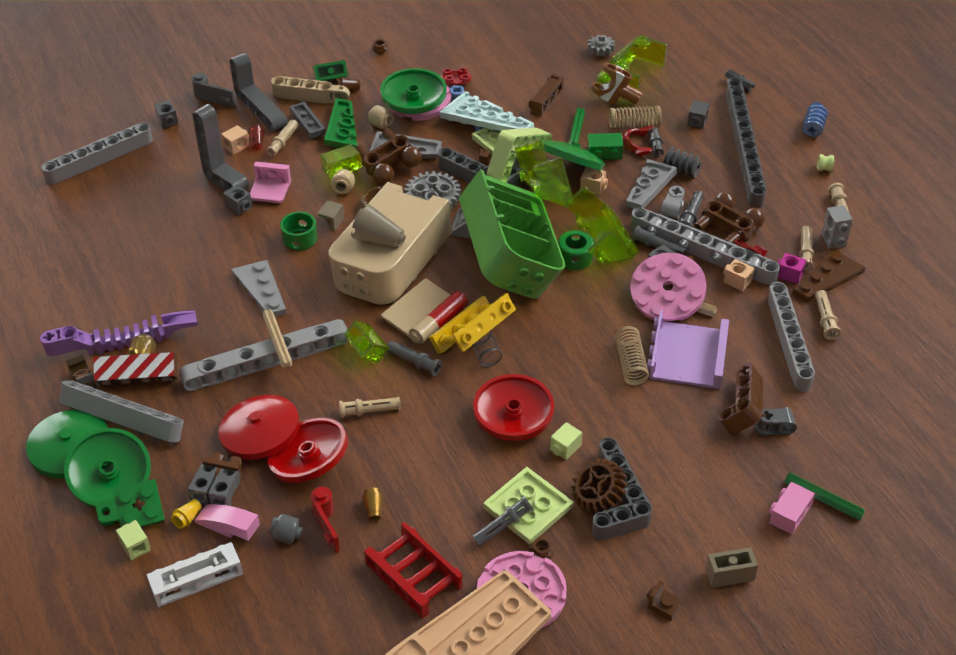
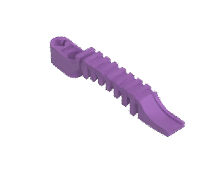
[40,310,198,356]

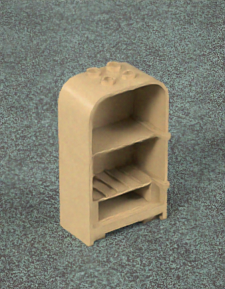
[329,182,452,304]

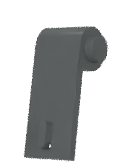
[191,72,235,108]

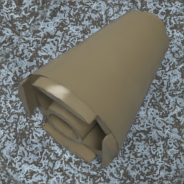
[351,204,406,247]

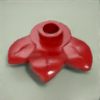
[735,239,768,258]

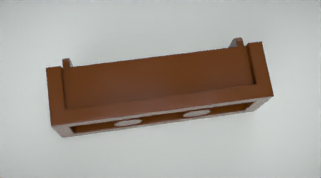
[529,74,564,117]

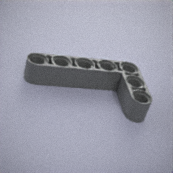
[229,53,288,132]
[192,104,249,191]
[438,148,529,187]
[592,437,652,541]

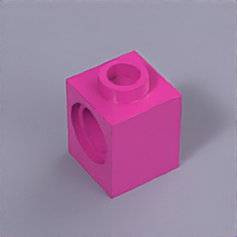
[777,253,806,284]

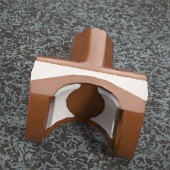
[590,63,643,104]

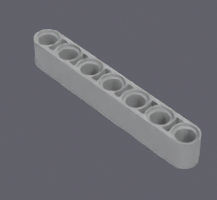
[41,122,153,184]
[767,282,815,392]
[59,381,184,442]

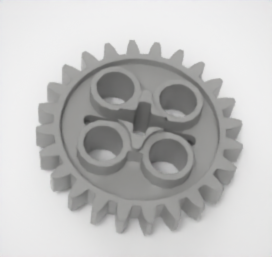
[404,171,461,209]

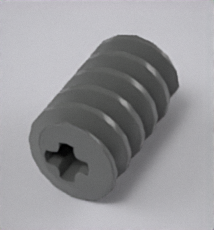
[663,146,702,178]

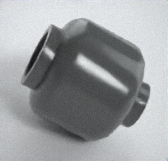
[269,514,302,545]

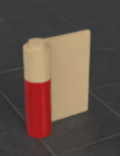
[381,278,468,344]

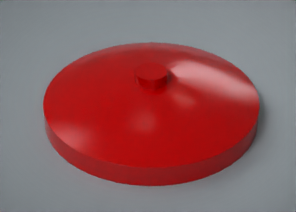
[473,374,554,441]
[218,395,300,460]
[268,418,348,483]

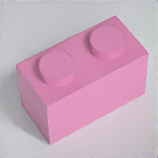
[769,482,815,535]

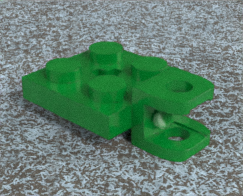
[96,479,165,527]

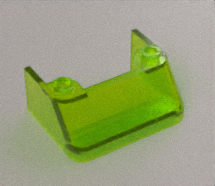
[597,36,667,90]
[514,139,574,208]
[563,186,639,264]

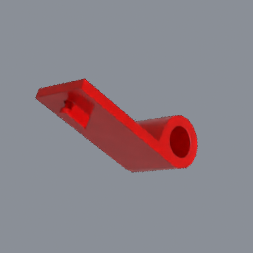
[311,487,340,553]

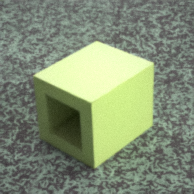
[550,422,582,460]
[116,520,151,560]

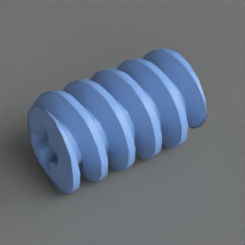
[802,102,828,137]

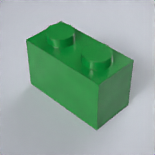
[312,60,348,81]
[587,133,623,160]

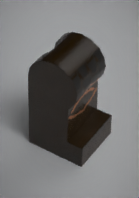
[66,354,97,388]

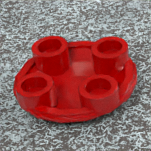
[441,68,472,85]

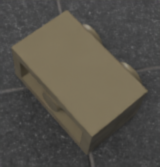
[705,547,758,588]

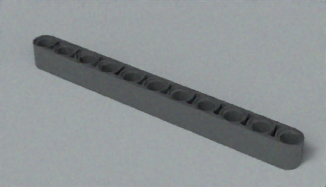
[726,78,766,208]

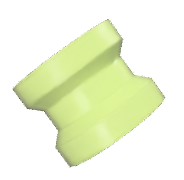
[817,154,834,172]

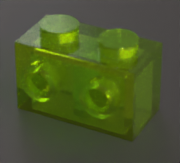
[320,144,362,179]
[344,320,389,363]

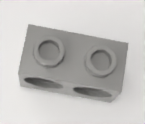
[821,205,853,249]

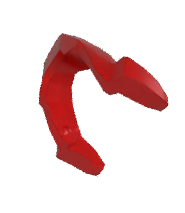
[622,126,654,157]

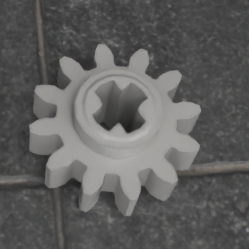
[587,35,615,57]

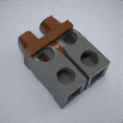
[188,452,243,506]

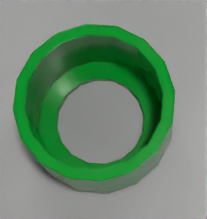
[280,212,318,251]
[558,230,594,270]

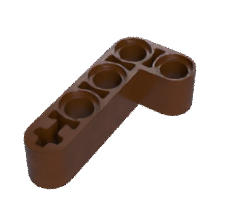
[718,363,763,434]

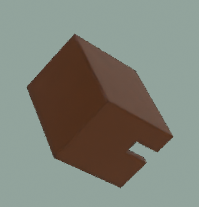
[479,149,489,166]

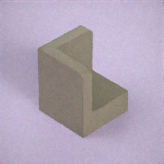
[318,200,344,230]

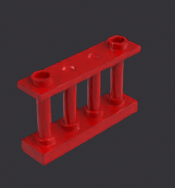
[364,522,463,619]

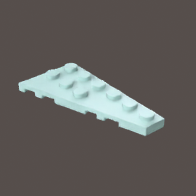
[440,91,534,131]

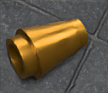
[362,488,383,521]

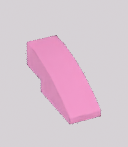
[194,504,260,541]

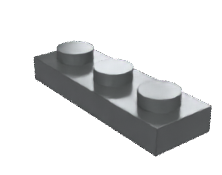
[289,102,326,139]

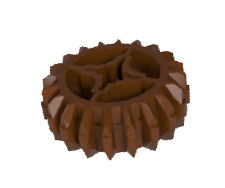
[571,458,628,515]

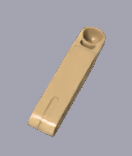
[271,76,350,103]

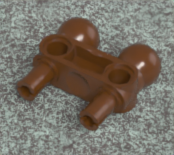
[354,128,422,185]
[694,192,765,244]

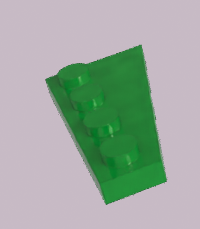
[324,98,358,150]

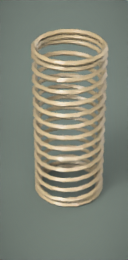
[609,105,662,129]
[615,326,649,385]

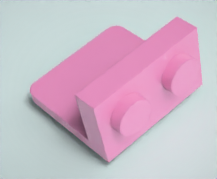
[250,162,291,203]

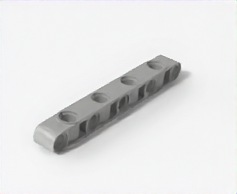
[631,208,780,285]
[179,319,351,391]

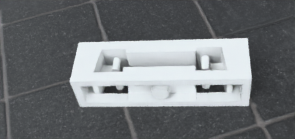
[146,542,243,607]

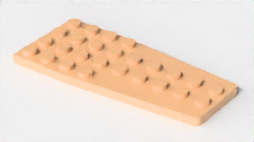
[385,570,551,655]

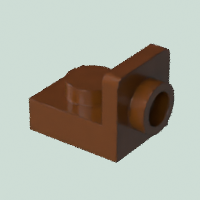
[647,581,683,621]

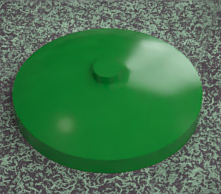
[380,68,447,114]
[538,140,605,170]
[26,410,108,479]
[64,428,151,509]

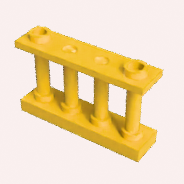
[429,293,516,354]

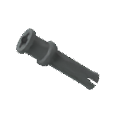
[678,191,704,227]
[632,225,687,256]
[386,341,442,376]
[472,495,535,547]

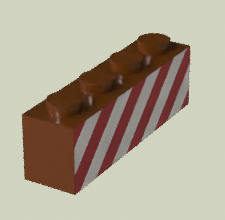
[93,352,177,386]

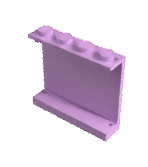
[647,310,729,389]

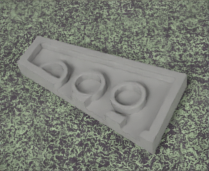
[231,260,287,317]

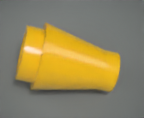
[171,499,202,529]

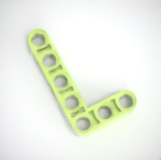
[487,128,552,182]

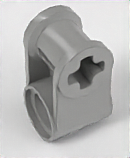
[660,186,685,219]

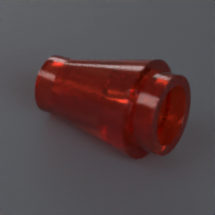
[248,125,265,150]

